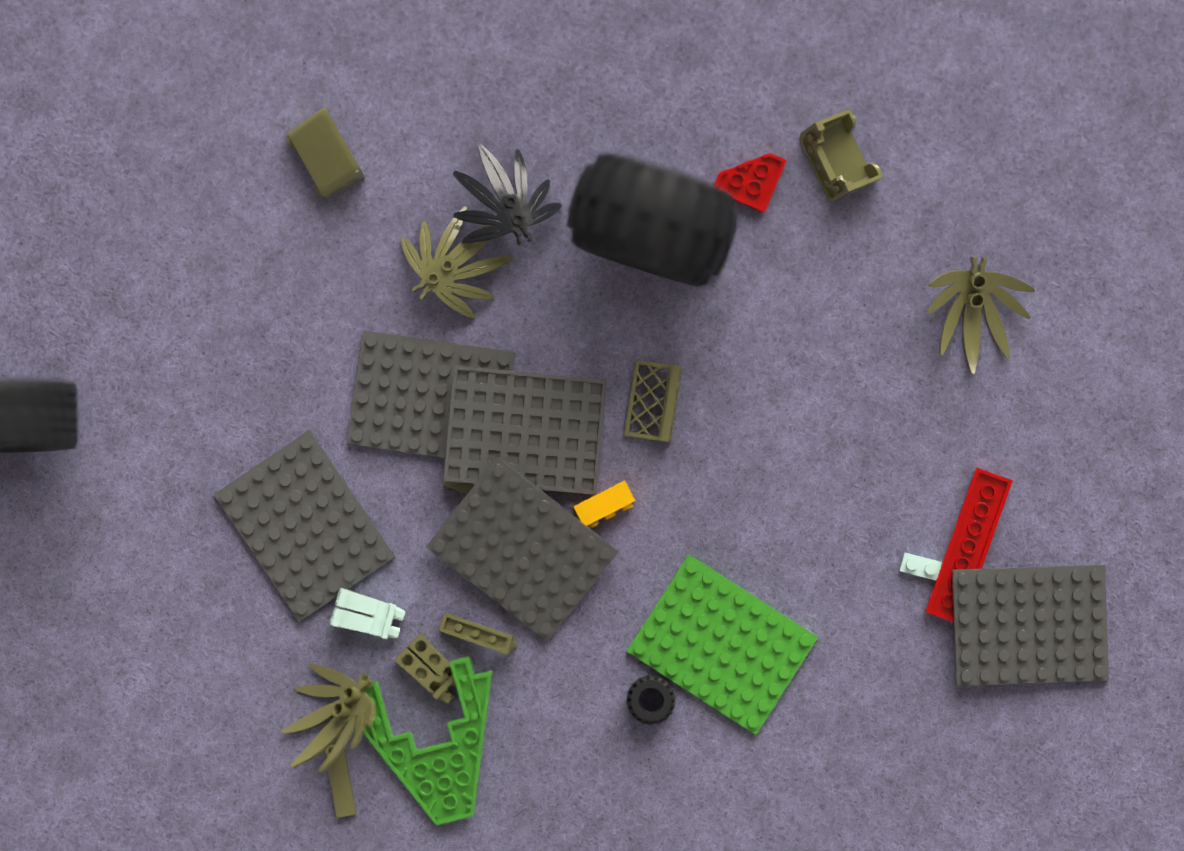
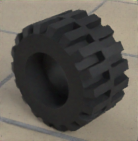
[627,675,675,725]

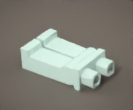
[329,588,405,639]

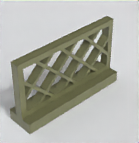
[624,360,682,443]

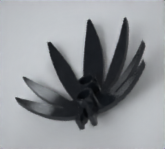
[453,144,562,246]

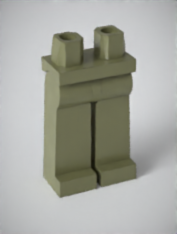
[394,632,457,704]

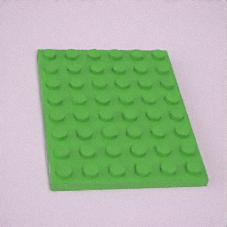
[627,554,818,735]

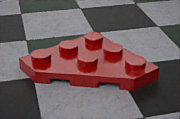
[714,153,787,213]

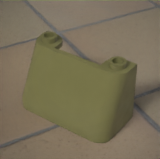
[286,107,365,200]
[799,109,883,201]

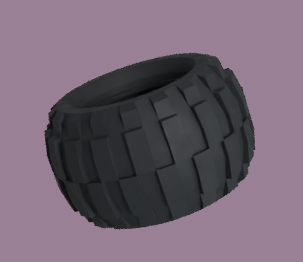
[567,153,738,287]

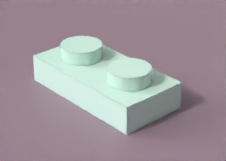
[899,552,942,581]

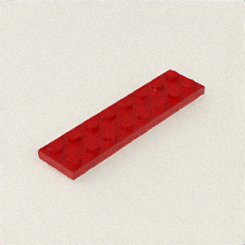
[925,467,1013,622]

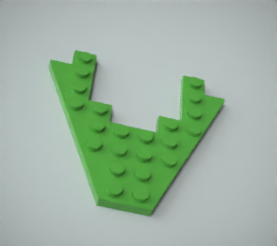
[356,656,493,825]

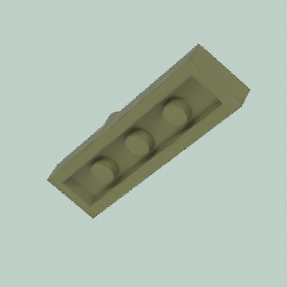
[439,613,517,655]
[324,738,357,818]

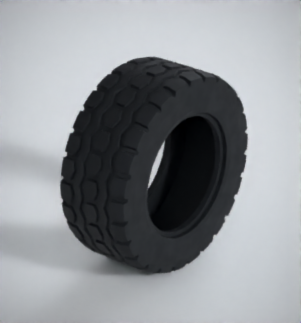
[0,379,78,453]

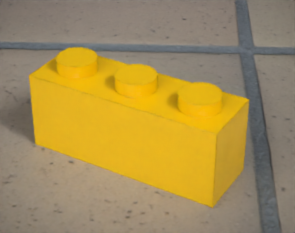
[574,480,635,528]

